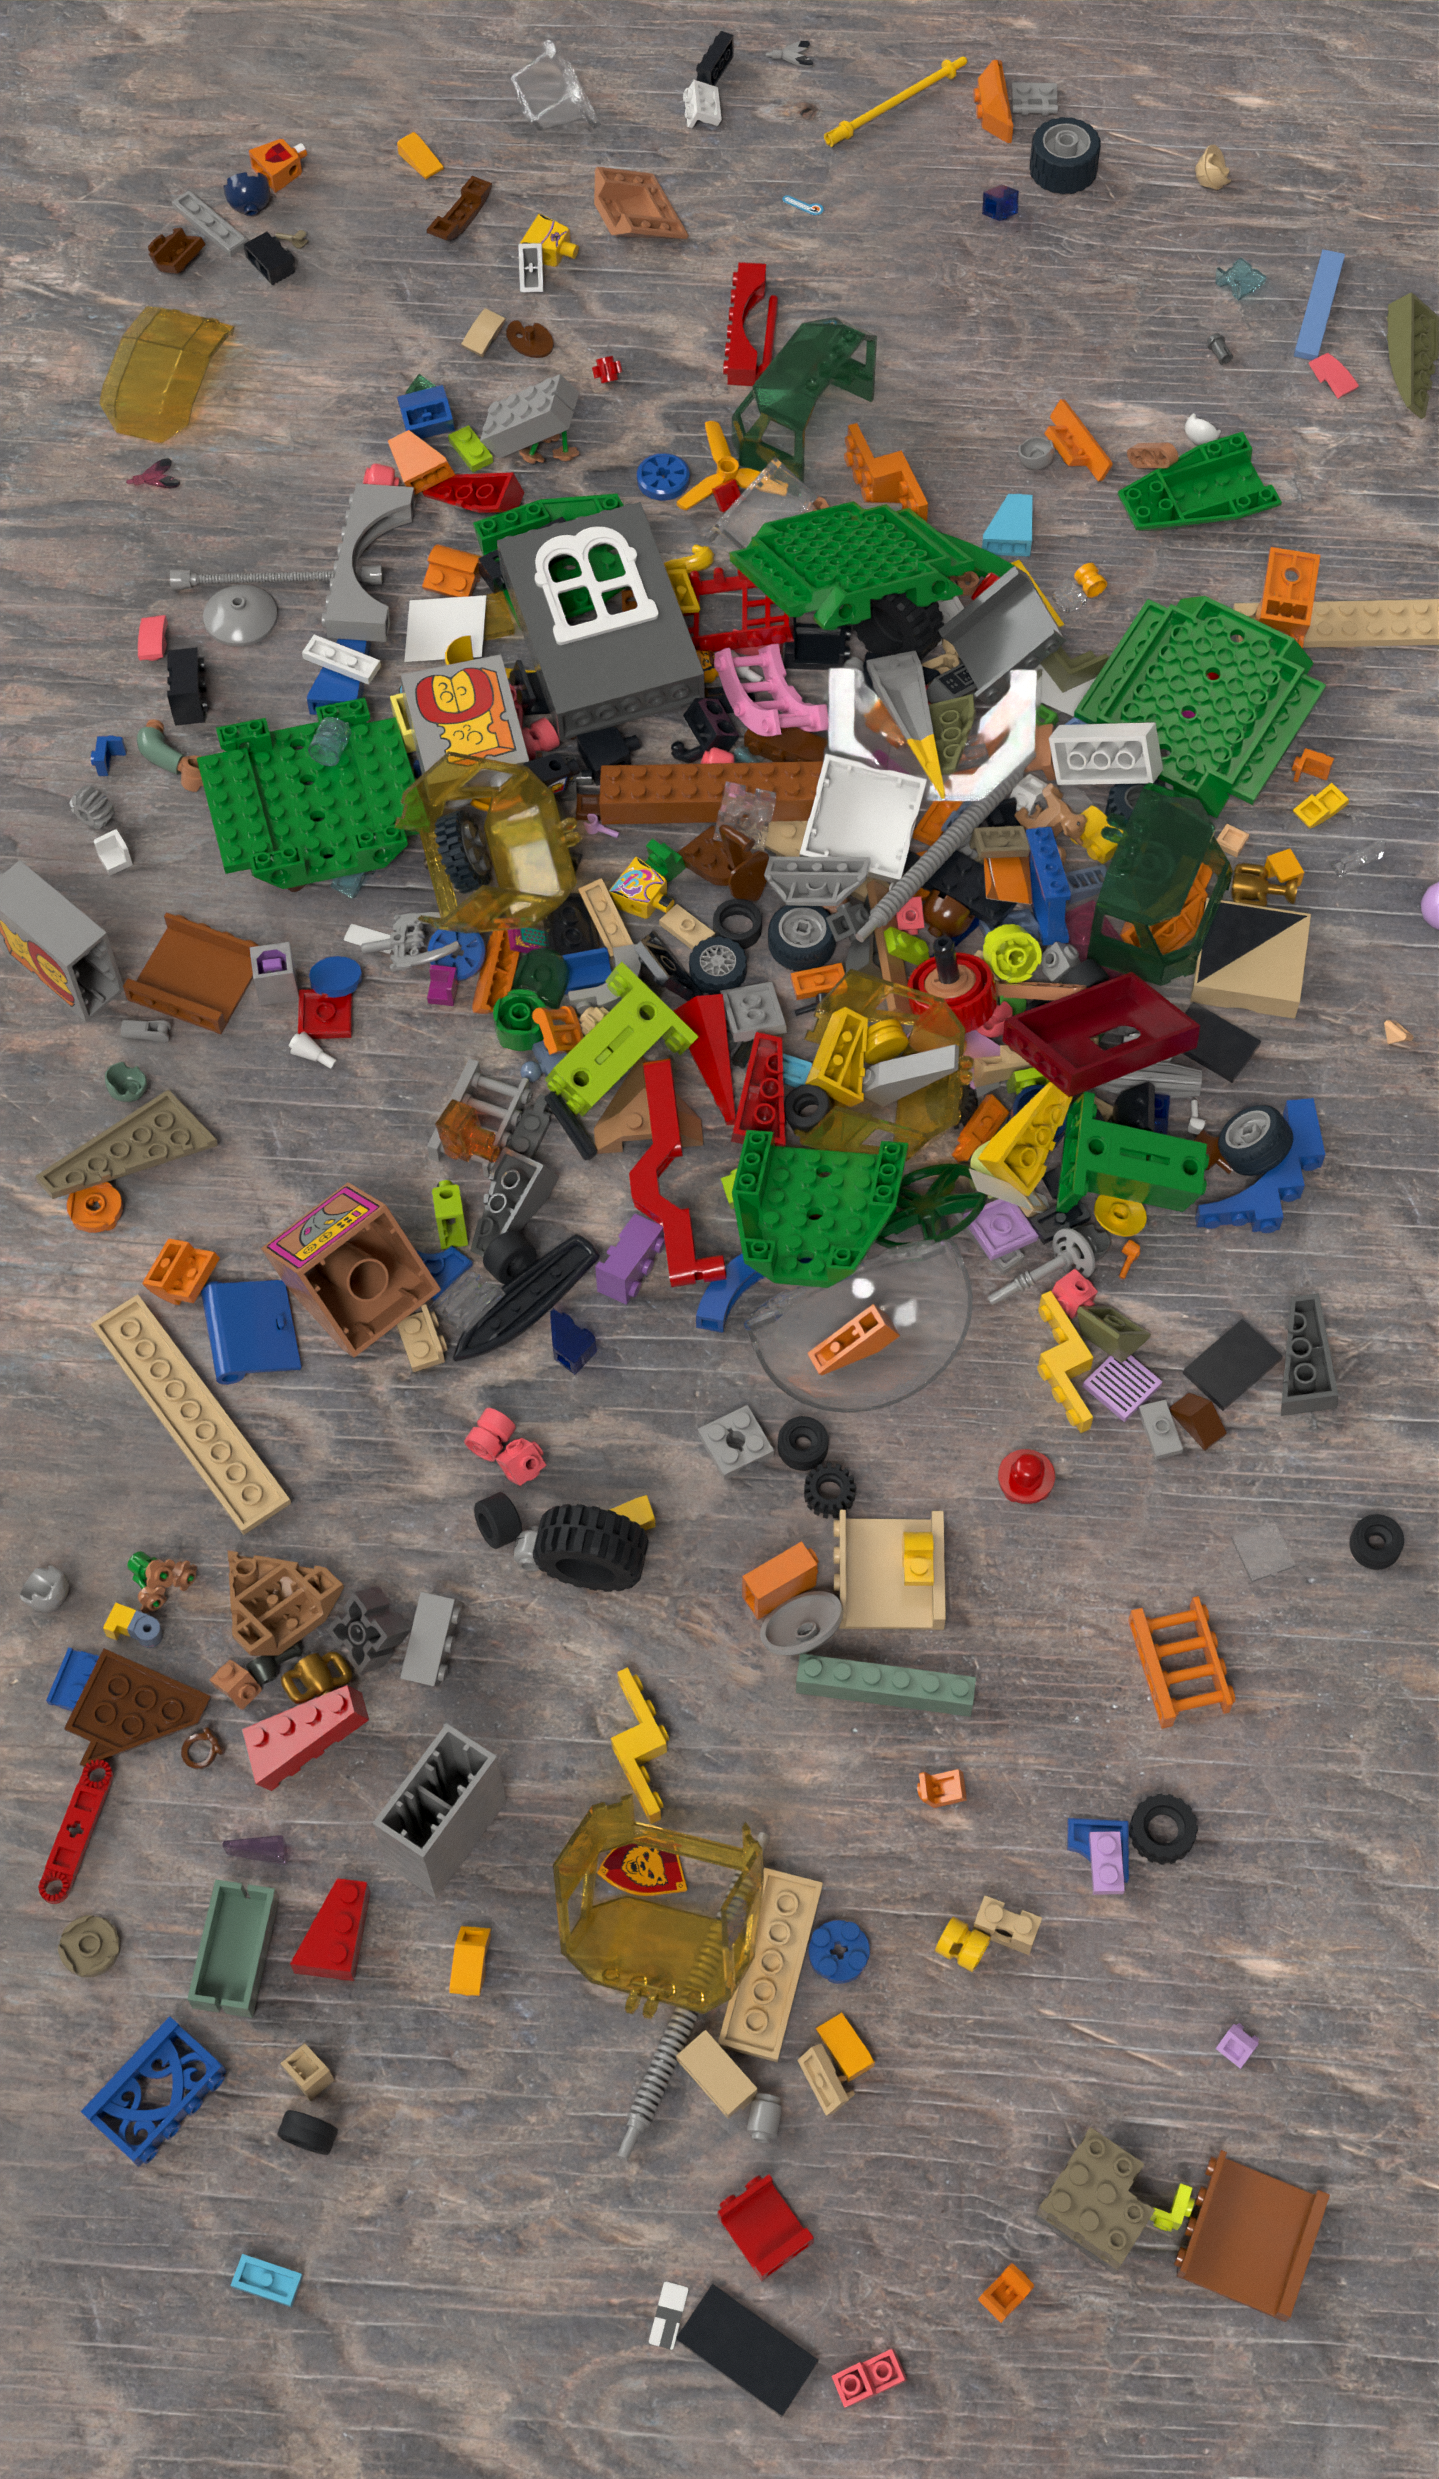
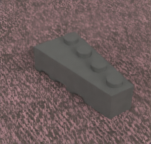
[1281,1293,1338,1416]

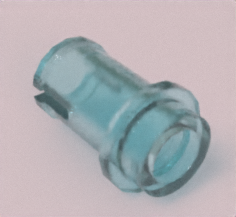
[733,746,761,763]

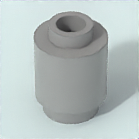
[746,2094,782,2143]

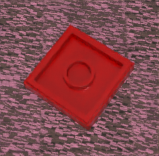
[298,989,353,1039]

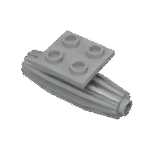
[1094,1034,1202,1099]

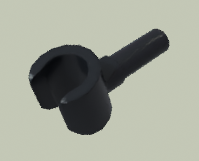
[794,993,831,1016]

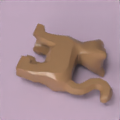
[1015,783,1088,866]

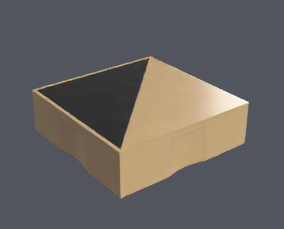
[1190,898,1311,1019]

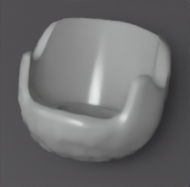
[19,1565,69,1613]

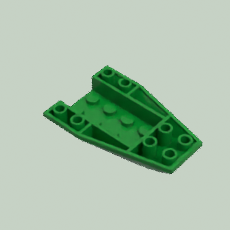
[1117,431,1282,531]

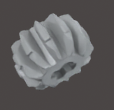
[69,785,115,829]

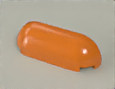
[472,919,520,1014]

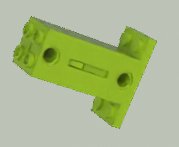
[544,961,698,1117]

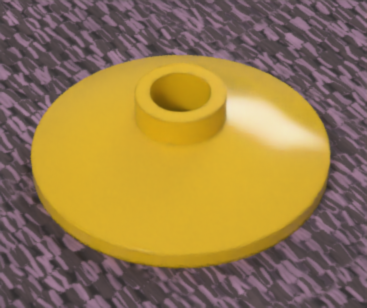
[1094,1195,1147,1237]

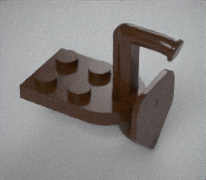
[677,824,769,901]

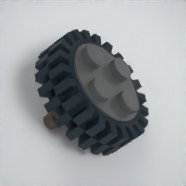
[423,810,491,894]

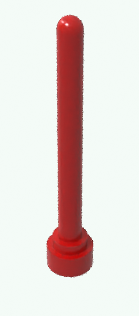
[756,295,778,385]

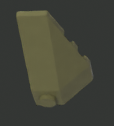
[929,694,976,775]

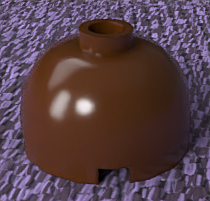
[922,890,975,938]

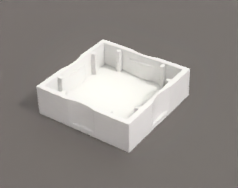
[799,754,927,884]

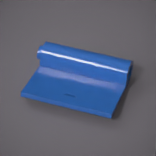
[201,1280,301,1385]

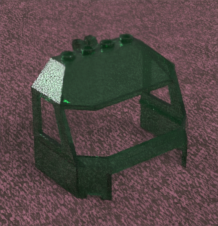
[731,317,877,494]
[1086,782,1233,986]

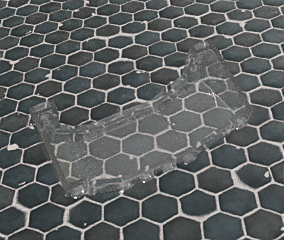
[828,667,1042,801]

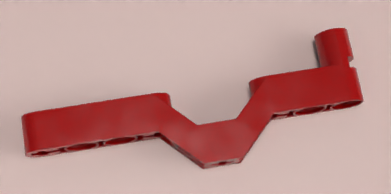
[629,1058,727,1287]

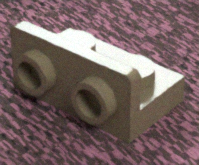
[969,826,1030,858]

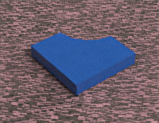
[415,1246,473,1302]
[1067,1818,1129,1883]

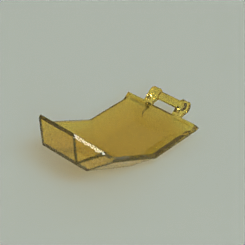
[99,306,235,443]

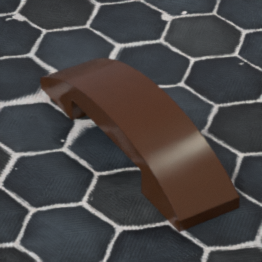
[427,176,492,241]

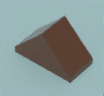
[1169,1392,1227,1451]

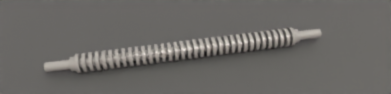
[855,749,1037,942]
[616,1832,771,2161]

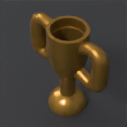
[1231,863,1297,907]
[281,1652,352,1704]

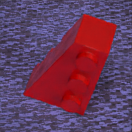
[290,1878,371,1981]

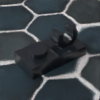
[1029,1200,1091,1245]

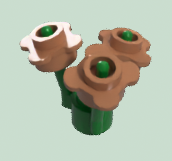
[127,1551,197,1613]

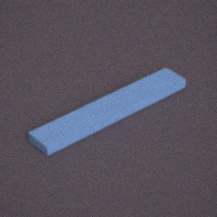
[1294,249,1345,360]

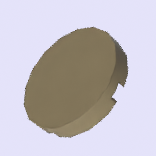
[58,1915,121,1977]

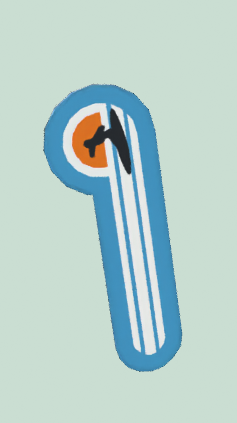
[782,195,824,215]

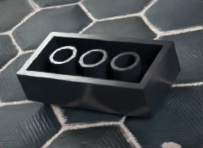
[696,31,734,86]

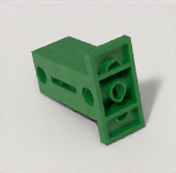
[1056,1091,1209,1213]

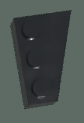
[167,647,209,726]

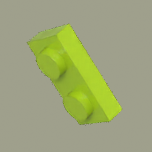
[448,425,493,472]
[884,927,930,966]

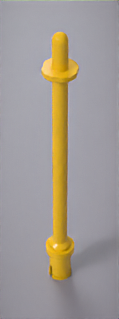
[824,56,968,147]

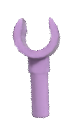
[583,814,620,838]

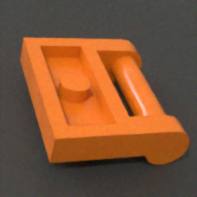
[532,1006,584,1055]

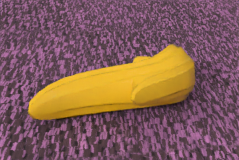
[663,544,714,574]

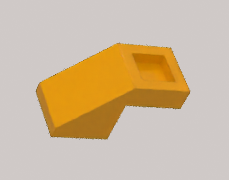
[449,1926,491,1996]

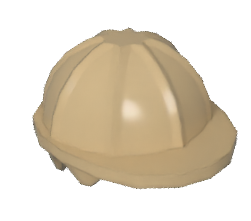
[1195,145,1231,190]

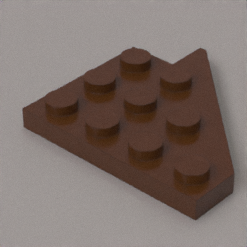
[64,1648,212,1767]

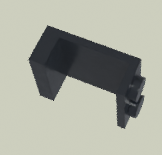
[509,660,550,715]

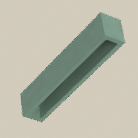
[796,1654,976,1717]

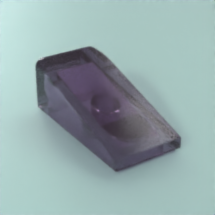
[222,1835,287,1865]

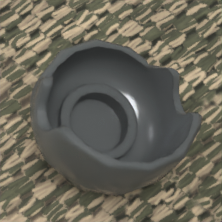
[1066,1224,1111,1262]

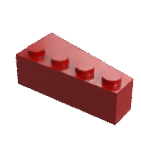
[731,1032,785,1147]

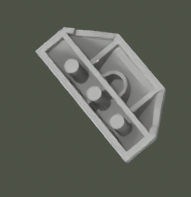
[764,856,871,906]

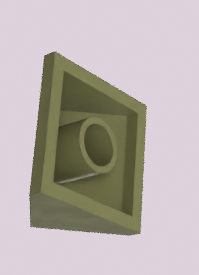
[1077,1306,1151,1363]

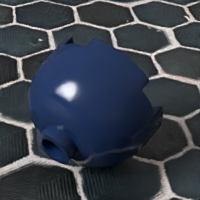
[223,172,270,216]

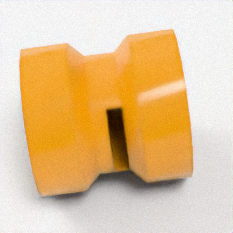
[1074,563,1107,598]

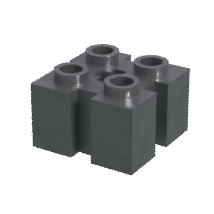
[327,1586,412,1674]

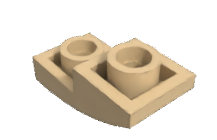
[461,308,506,357]

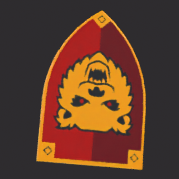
[597,1833,687,1896]

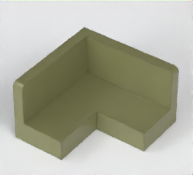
[1040,646,1109,693]

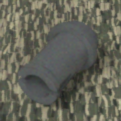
[1207,333,1233,365]

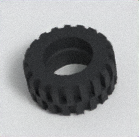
[851,592,944,660]
[533,1504,649,1592]

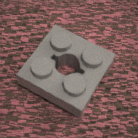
[697,1405,774,1480]

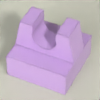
[1216,2023,1259,2069]

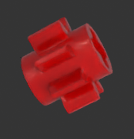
[592,356,622,384]

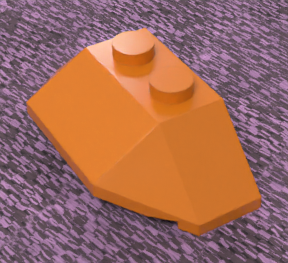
[973,60,1013,143]
[1120,873,1208,963]

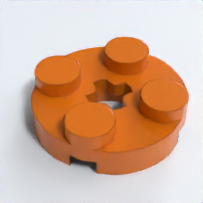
[67,1182,123,1233]

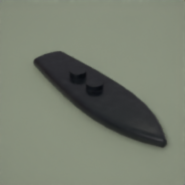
[453,1234,600,1362]

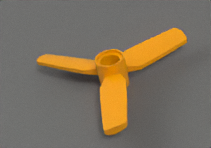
[676,421,790,510]

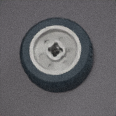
[768,905,836,972]
[1218,1105,1293,1176]

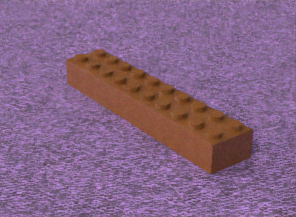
[599,761,824,825]

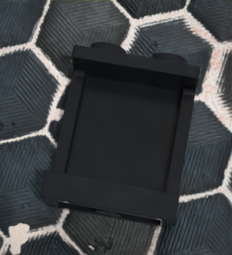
[784,617,851,671]

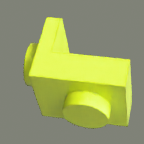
[1149,2183,1195,2232]

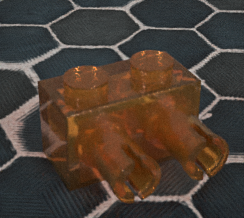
[435,1099,500,1163]

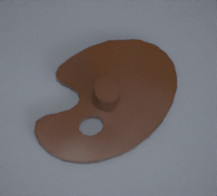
[506,320,554,358]

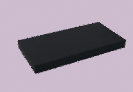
[676,2284,819,2417]

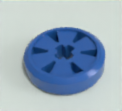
[637,453,690,501]
[428,923,486,981]

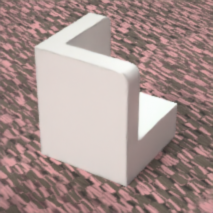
[94,829,133,876]

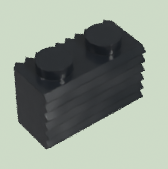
[243,231,295,285]

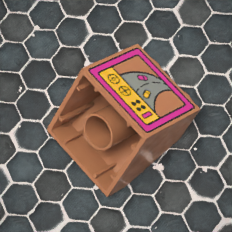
[261,1182,441,1358]

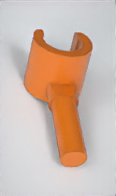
[1119,1240,1140,1279]

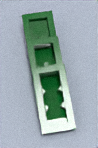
[939,532,1015,578]

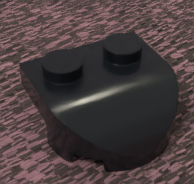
[1112,1082,1155,1132]

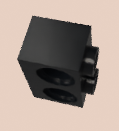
[683,698,740,752]

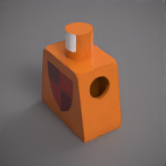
[249,139,307,193]

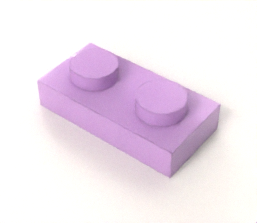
[1089,1832,1125,1895]

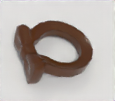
[181,1727,225,1770]

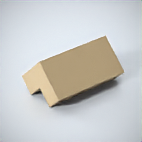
[676,2030,757,2119]

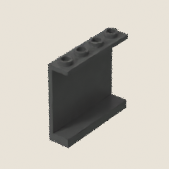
[938,566,1067,705]

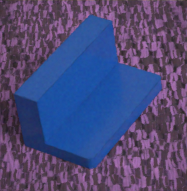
[556,947,611,995]

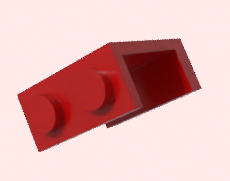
[717,2174,814,2281]

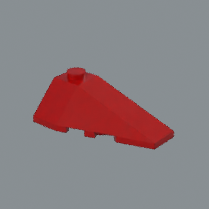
[423,472,525,513]

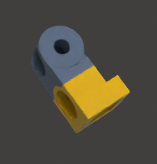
[103,1602,163,1648]

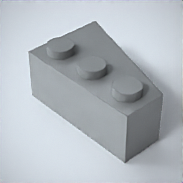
[400,1592,464,1687]

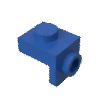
[91,735,126,776]

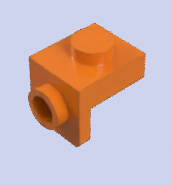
[1292,748,1334,782]
[917,1769,967,1808]
[978,2263,1034,2323]

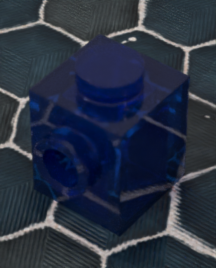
[982,184,1019,221]

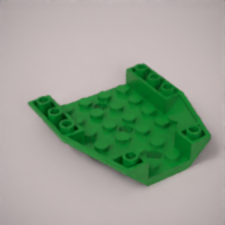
[473,494,627,630]
[732,1130,909,1288]

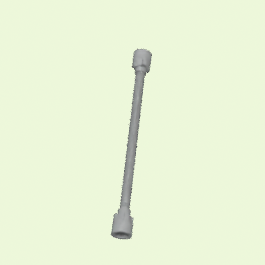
[170,565,383,590]

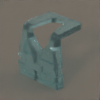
[1215,258,1267,301]

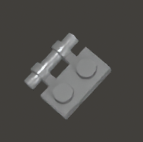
[1011,82,1058,116]

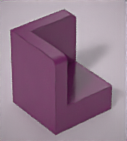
[427,965,458,1006]

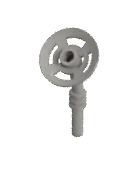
[988,1228,1095,1305]

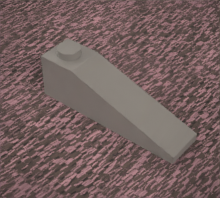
[862,1045,959,1107]

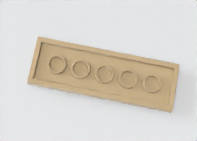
[718,1868,823,2062]

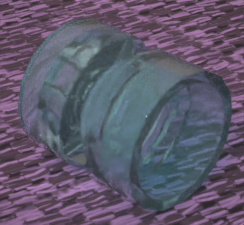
[308,717,352,766]

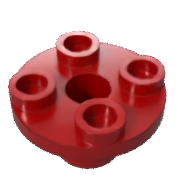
[998,1449,1055,1504]

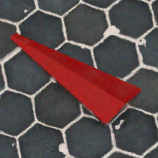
[673,994,736,1125]

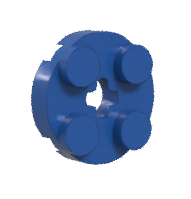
[808,1920,870,1984]

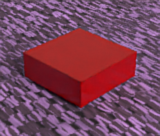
[712,479,743,512]

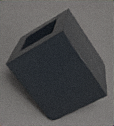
[985,797,1021,827]

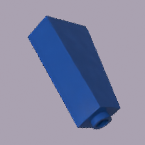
[307,639,371,715]

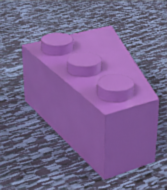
[595,1214,665,1305]

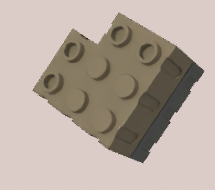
[1034,2127,1155,2275]

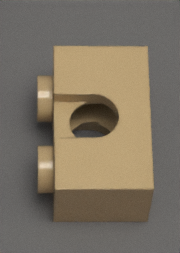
[972,1896,1042,1955]

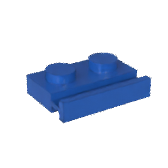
[46,1647,99,1711]

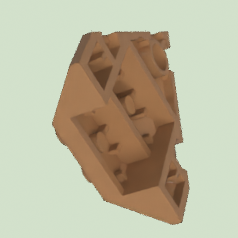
[594,1057,703,1154]
[228,1550,344,1656]

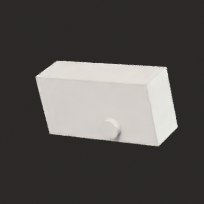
[1049,723,1163,785]

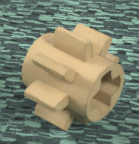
[580,1006,609,1035]

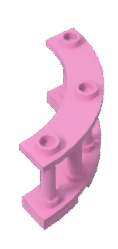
[714,644,830,736]

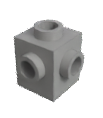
[1041,942,1081,983]

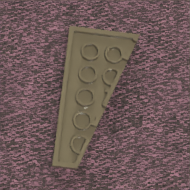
[36,1090,218,1199]

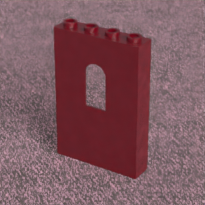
[1002,972,1200,1097]

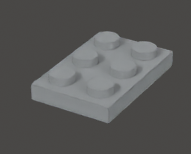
[720,982,787,1042]

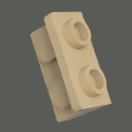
[396,1304,447,1372]

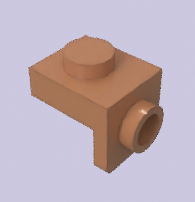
[209,1659,262,1710]

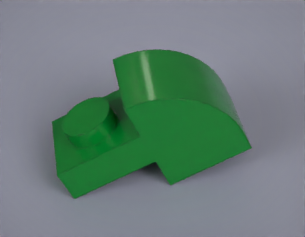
[645,838,686,882]

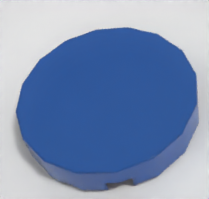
[309,956,362,998]

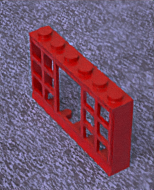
[682,567,794,652]

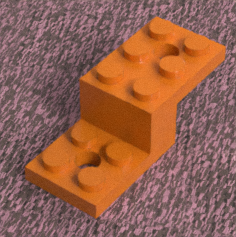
[844,423,928,522]
[1255,547,1320,649]

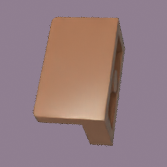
[1022,724,1056,781]

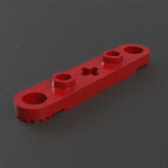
[38,1759,114,1904]

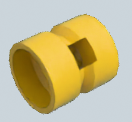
[935,1916,991,1973]

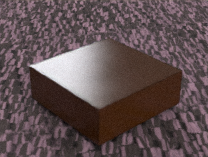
[576,794,601,821]

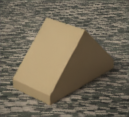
[280,2043,335,2101]

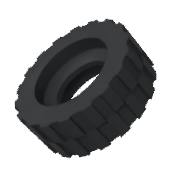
[1129,1793,1198,1865]

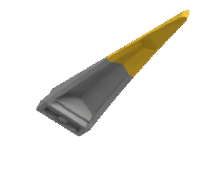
[866,651,945,799]

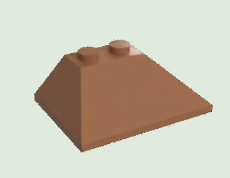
[594,167,689,239]

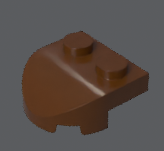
[148,228,206,274]

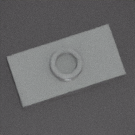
[1138,1400,1183,1460]

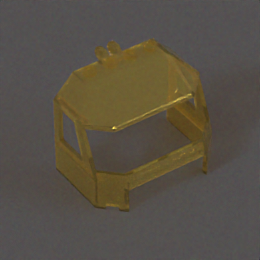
[394,751,581,934]
[794,969,974,1162]
[553,1793,764,2019]

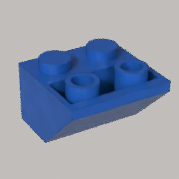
[397,385,455,439]

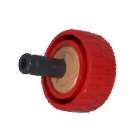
[907,936,997,1036]

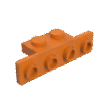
[1044,399,1113,481]

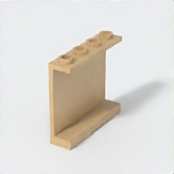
[833,1510,946,1630]

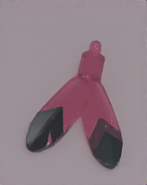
[126,458,180,489]

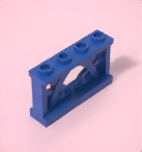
[1026,827,1071,946]
[80,2016,227,2167]

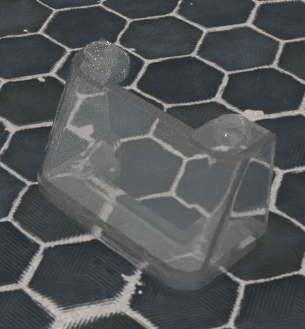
[705,457,818,554]

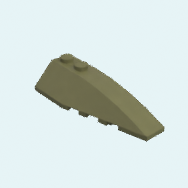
[1387,292,1439,419]

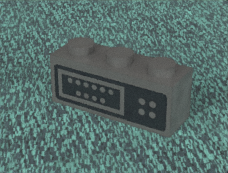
[926,663,978,704]

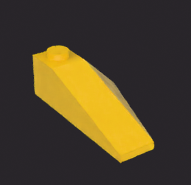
[977,1082,1073,1196]

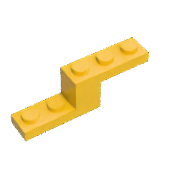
[1037,1291,1093,1433]
[611,1667,669,1824]

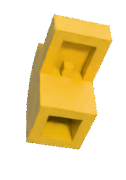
[902,1532,934,1586]

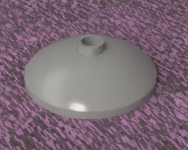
[203,585,278,647]
[760,1591,844,1656]

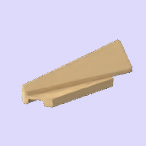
[974,1036,1099,1087]

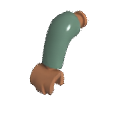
[136,719,203,792]

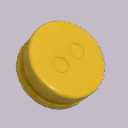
[864,1019,909,1065]

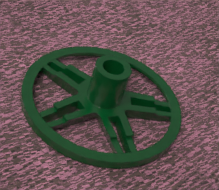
[875,1164,988,1251]

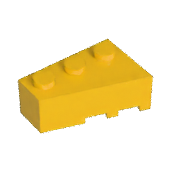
[805,1007,868,1107]

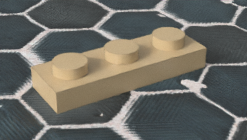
[578,878,633,959]

